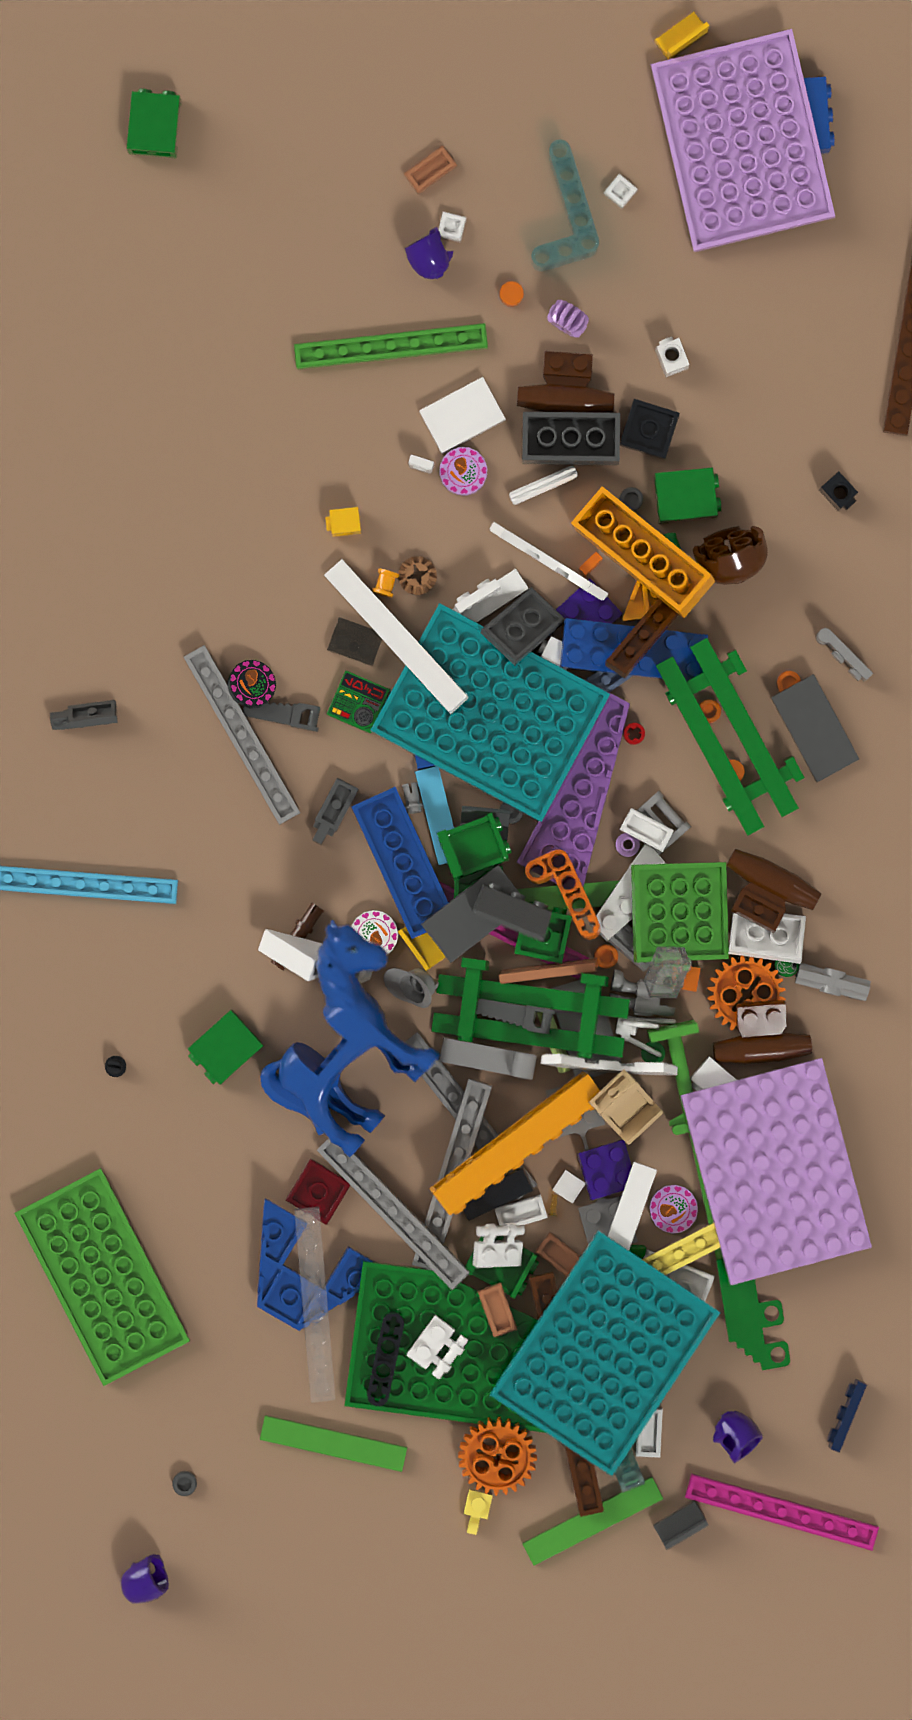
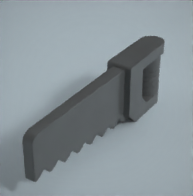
[243,702,321,732]
[476,999,556,1034]

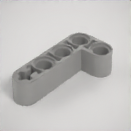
[439,1038,537,1080]

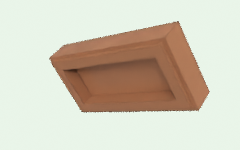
[404,145,457,194]
[535,1232,581,1277]
[478,1282,517,1337]

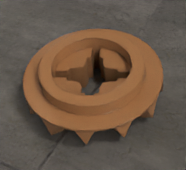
[398,556,437,595]

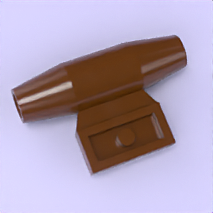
[517,351,615,413]
[726,849,821,933]
[713,1000,812,1064]

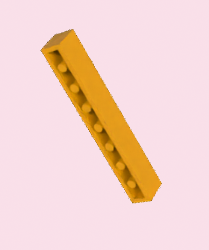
[429,1071,600,1215]

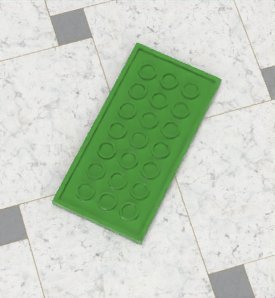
[14,1168,191,1386]

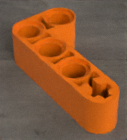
[525,849,601,940]

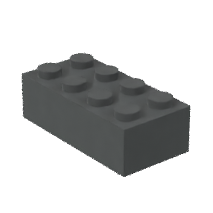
[522,412,620,465]

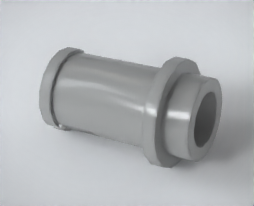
[402,782,423,814]

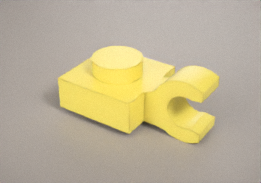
[464,1489,493,1535]

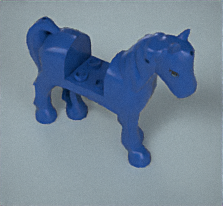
[260,920,441,1157]

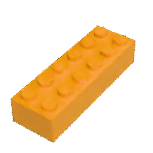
[571,486,715,618]

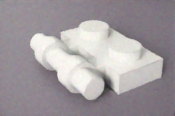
[473,1223,525,1268]
[406,1315,468,1379]

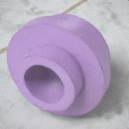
[615,833,640,857]

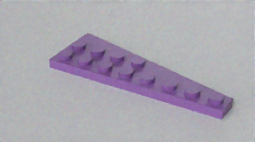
[517,692,630,890]

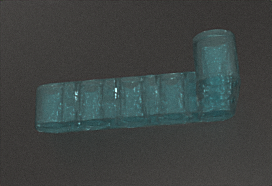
[531,139,599,271]

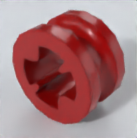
[623,723,645,745]

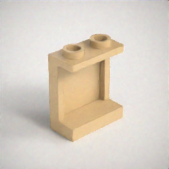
[588,1069,663,1145]

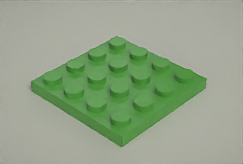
[631,862,729,962]

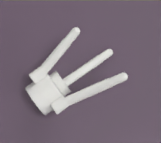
[616,1015,676,1057]

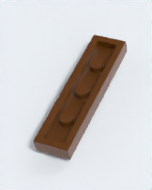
[605,599,679,679]

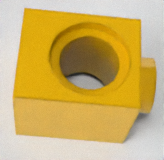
[325,507,361,537]

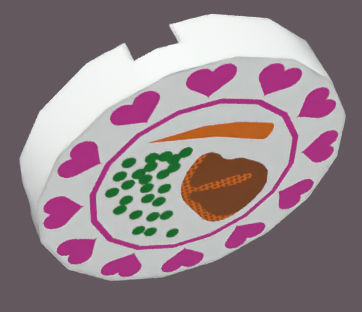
[351,910,398,954]

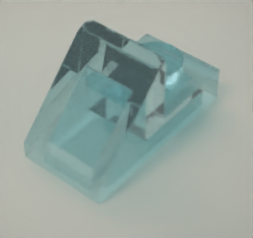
[615,1449,645,1492]

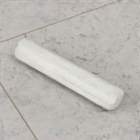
[509,466,578,505]

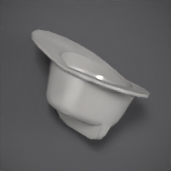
[384,968,439,1008]

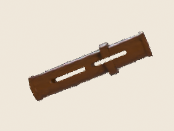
[271,902,324,971]

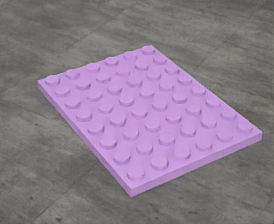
[651,29,835,252]
[680,1058,872,1285]

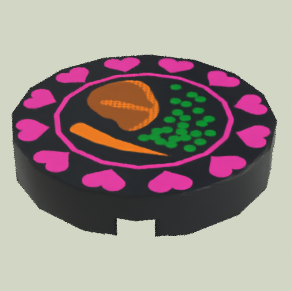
[227,660,276,708]

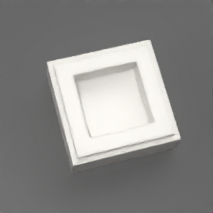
[604,174,638,209]
[439,212,466,242]
[408,455,434,474]
[552,1170,586,1204]

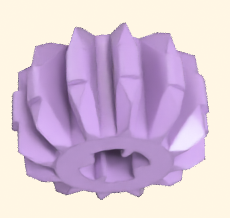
[547,300,589,337]

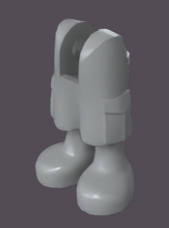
[609,970,678,1016]

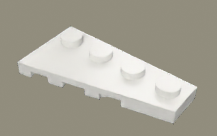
[592,843,666,941]

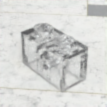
[644,947,691,998]

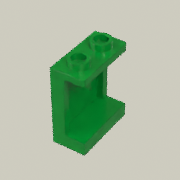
[127,89,181,158]
[654,467,722,524]
[437,813,512,881]
[188,1010,264,1085]
[465,1236,539,1299]

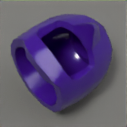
[405,227,454,279]
[713,1411,763,1464]
[120,1554,169,1604]

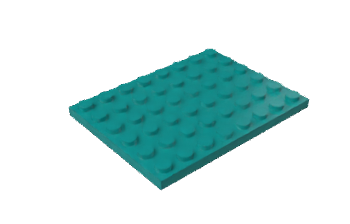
[370,603,610,823]
[490,1231,720,1476]

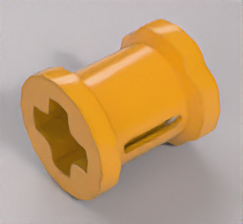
[372,568,399,598]

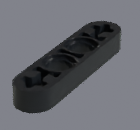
[367,1311,404,1406]

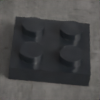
[620,399,680,460]

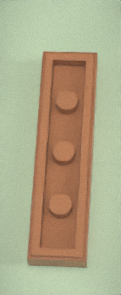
[499,958,598,984]

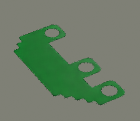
[716,1259,790,1370]

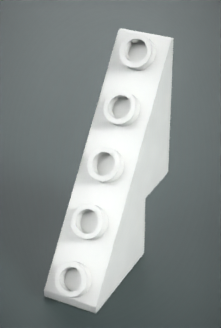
[258,929,373,983]

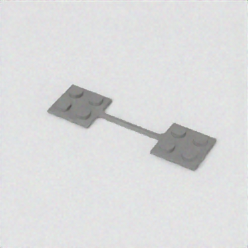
[546,1079,638,1245]

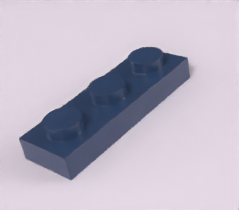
[827,1379,867,1453]

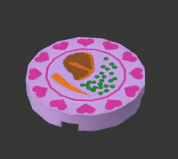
[440,447,487,496]
[649,1185,698,1234]

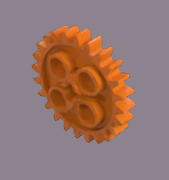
[707,956,786,1033]
[458,1417,537,1496]

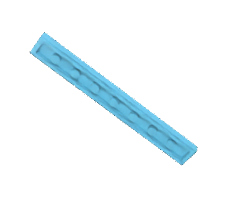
[0,866,178,904]

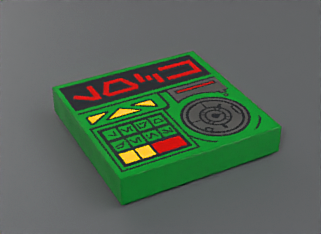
[326,670,390,734]

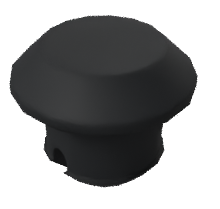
[105,1056,126,1077]

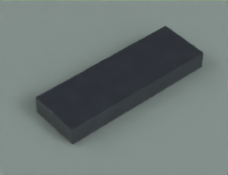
[463,1168,534,1221]

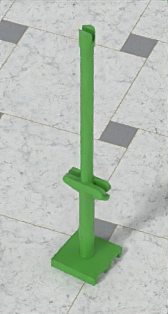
[647,1019,723,1261]

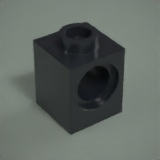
[819,471,858,511]

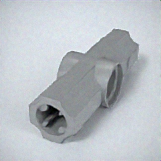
[795,963,871,1001]

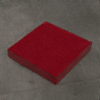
[285,1158,351,1225]

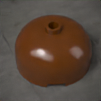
[693,526,768,585]

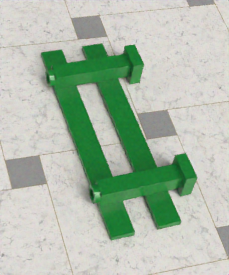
[656,638,805,836]
[431,957,630,1058]

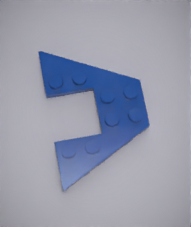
[257,1198,375,1331]

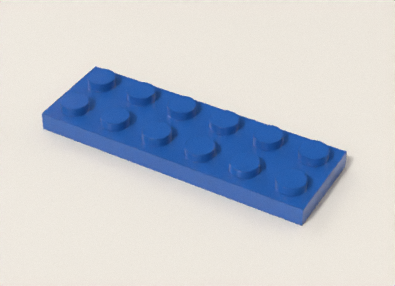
[560,618,708,681]
[351,787,449,939]

